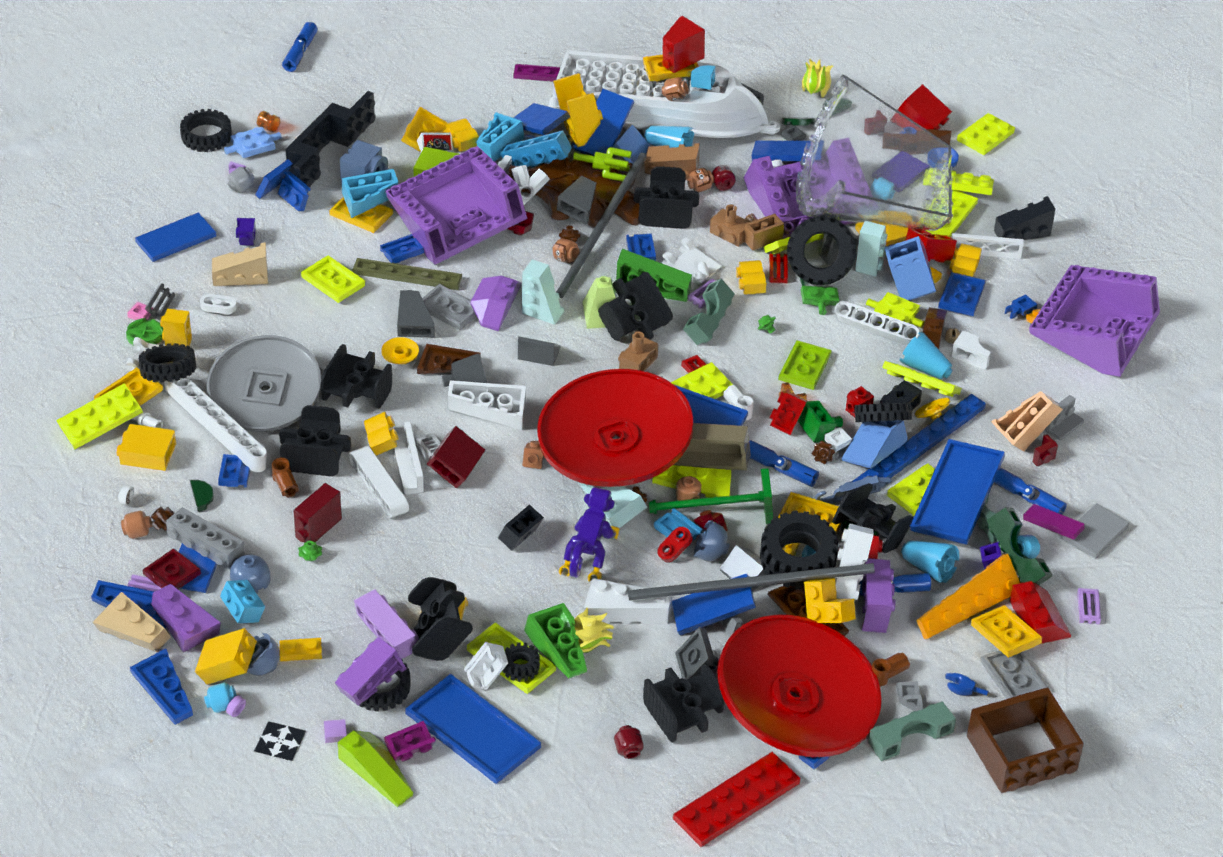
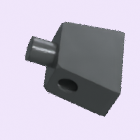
[442,353,487,387]

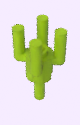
[573,147,632,182]

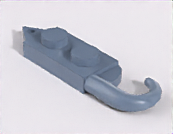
[814,475,892,504]

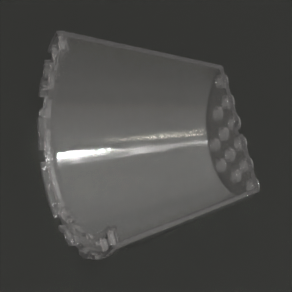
[796,74,953,231]

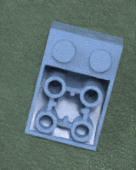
[885,236,936,301]
[842,420,908,469]

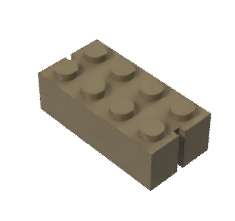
[674,423,751,471]

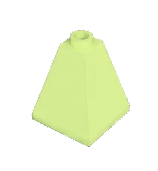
[582,276,618,329]

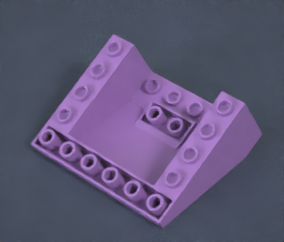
[743,137,879,239]
[385,146,527,265]
[1029,265,1160,377]

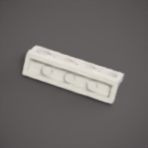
[951,233,1024,259]
[393,422,423,495]

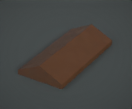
[767,586,849,636]

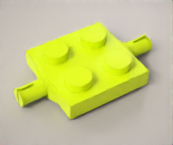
[866,292,925,331]

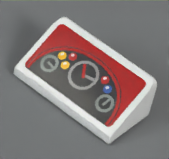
[417,133,453,152]

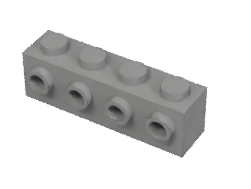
[166,507,245,569]

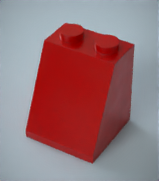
[662,15,705,73]
[890,84,952,130]

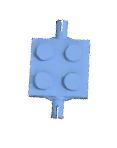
[224,127,282,158]

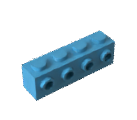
[500,131,572,167]

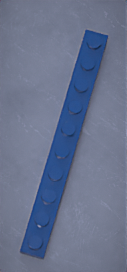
[851,394,986,482]

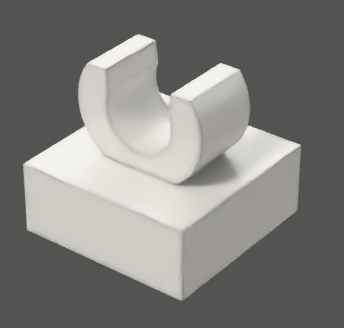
[824,427,852,453]

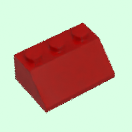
[1010,581,1071,643]

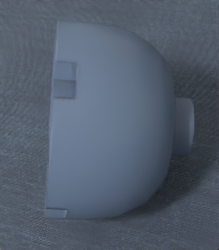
[694,520,730,561]
[230,554,270,593]
[247,633,280,676]

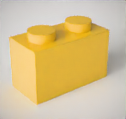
[160,308,192,346]

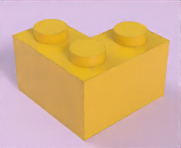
[804,578,856,623]

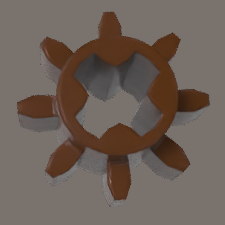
[151,507,174,531]

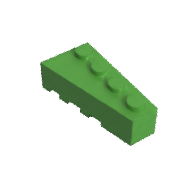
[616,249,692,302]

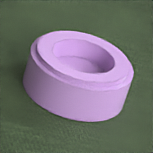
[226,695,246,717]

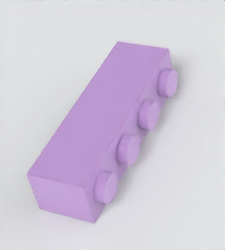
[354,589,419,659]

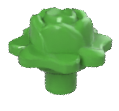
[757,314,776,334]
[298,541,322,561]

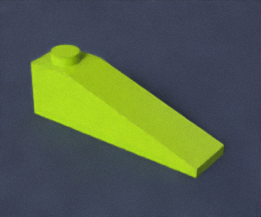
[337,730,413,807]

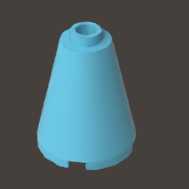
[644,126,694,148]
[900,331,953,380]
[901,540,959,583]

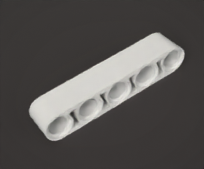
[835,301,920,345]
[349,446,409,519]

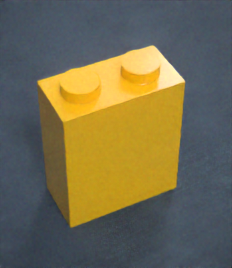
[117,424,176,471]
[195,628,257,685]

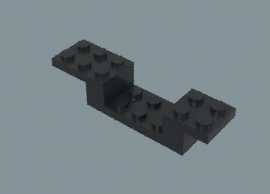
[285,91,376,187]

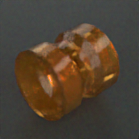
[256,111,280,132]

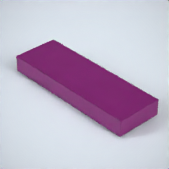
[513,64,561,82]
[1023,504,1085,540]

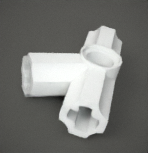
[511,165,550,205]

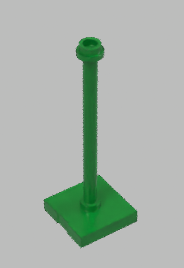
[649,468,773,524]

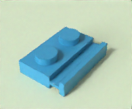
[654,508,703,541]

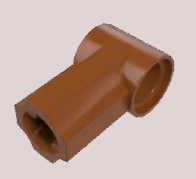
[272,457,299,498]
[872,652,910,686]

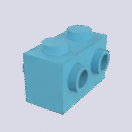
[220,580,265,624]

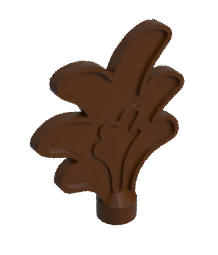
[508,152,640,227]

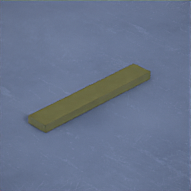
[352,258,462,290]

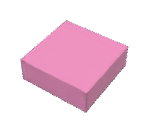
[128,302,153,320]

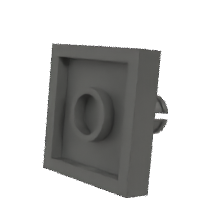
[675,627,719,680]

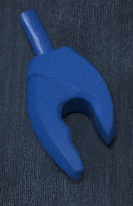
[945,673,989,696]

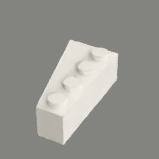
[448,381,526,430]
[835,523,874,601]
[584,579,672,624]

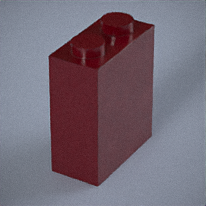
[427,426,485,488]
[293,483,342,543]

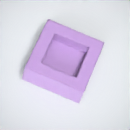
[324,719,346,743]

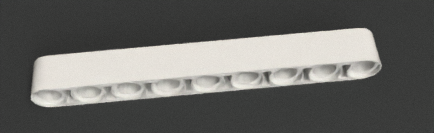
[163,377,267,472]

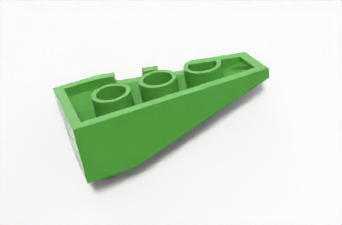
[524,603,587,678]

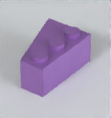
[862,559,896,633]
[152,584,221,652]
[335,637,406,705]

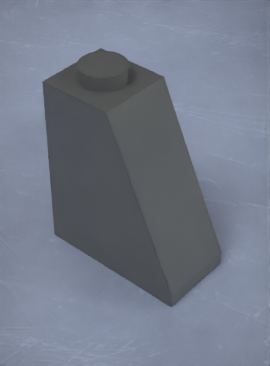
[557,176,596,224]
[397,290,435,338]

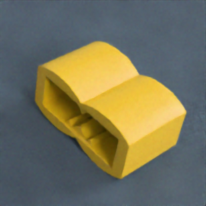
[444,118,479,152]
[949,243,982,277]
[736,260,766,295]
[364,411,399,456]

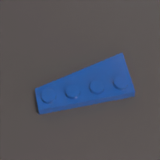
[91,580,166,629]
[130,648,193,725]

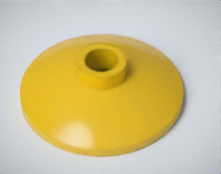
[381,337,419,364]
[915,398,951,420]

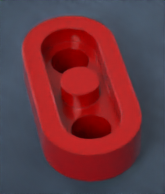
[657,527,693,563]

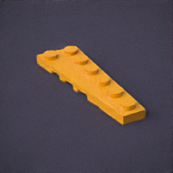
[916,554,1020,639]

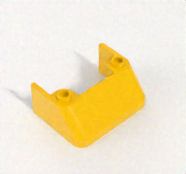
[553,73,603,147]

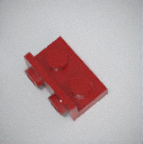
[769,388,807,435]

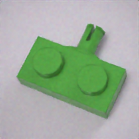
[800,286,840,315]

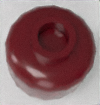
[712,165,736,191]
[614,725,644,759]

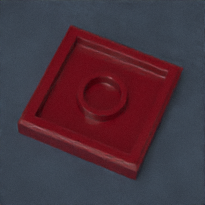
[143,548,201,590]

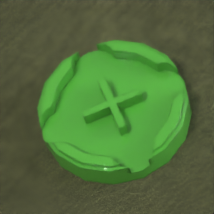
[126,318,163,346]

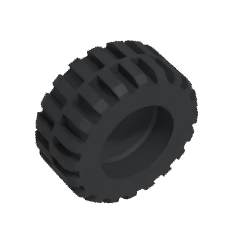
[787,216,856,285]
[760,511,839,589]

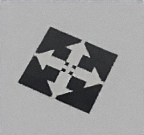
[254,721,306,761]

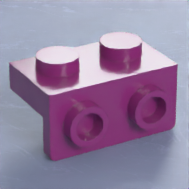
[384,721,436,762]

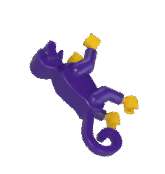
[559,487,620,582]

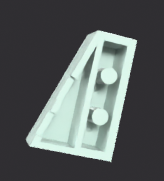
[855,221,888,277]
[522,259,564,325]
[578,482,647,528]

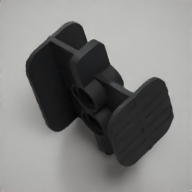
[634,166,699,229]
[598,272,673,341]
[321,344,393,409]
[279,405,351,477]
[832,483,913,553]
[408,577,473,661]
[643,665,724,742]

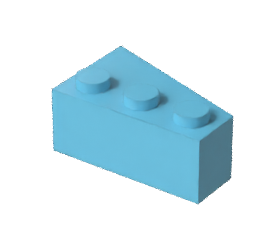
[476,112,524,162]
[342,169,398,218]

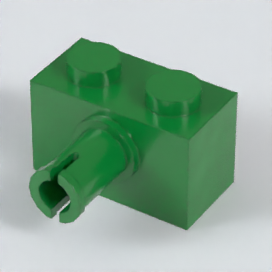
[798,401,843,443]

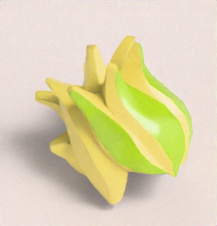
[802,59,834,97]
[574,607,614,653]

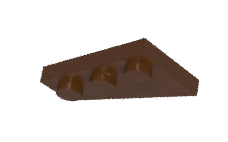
[417,344,481,374]

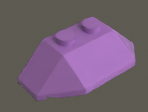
[470,276,522,331]

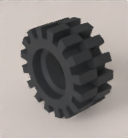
[502,642,540,682]

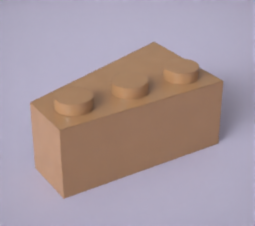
[645,143,700,180]

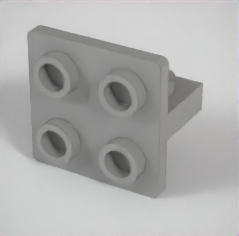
[1044,395,1084,440]

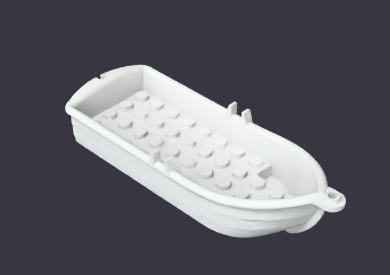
[549,51,780,138]

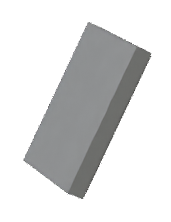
[422,284,476,330]
[1062,503,1129,559]
[980,650,1047,699]

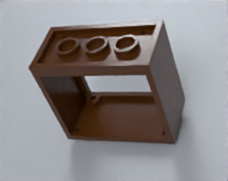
[967,687,1084,793]

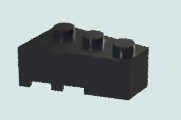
[994,196,1056,240]

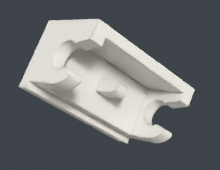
[464,642,508,690]

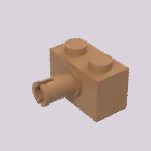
[710,204,750,247]
[743,213,784,251]
[618,331,659,371]

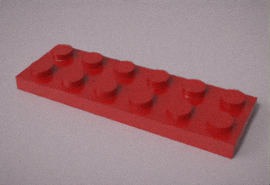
[673,751,801,847]

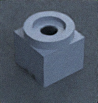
[340,140,388,186]

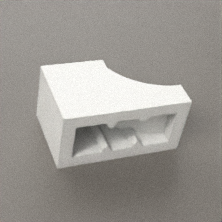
[952,331,991,370]

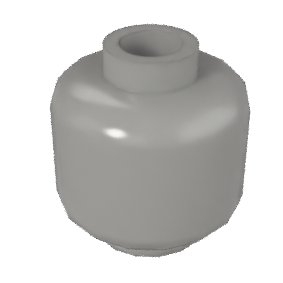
[227,167,254,193]

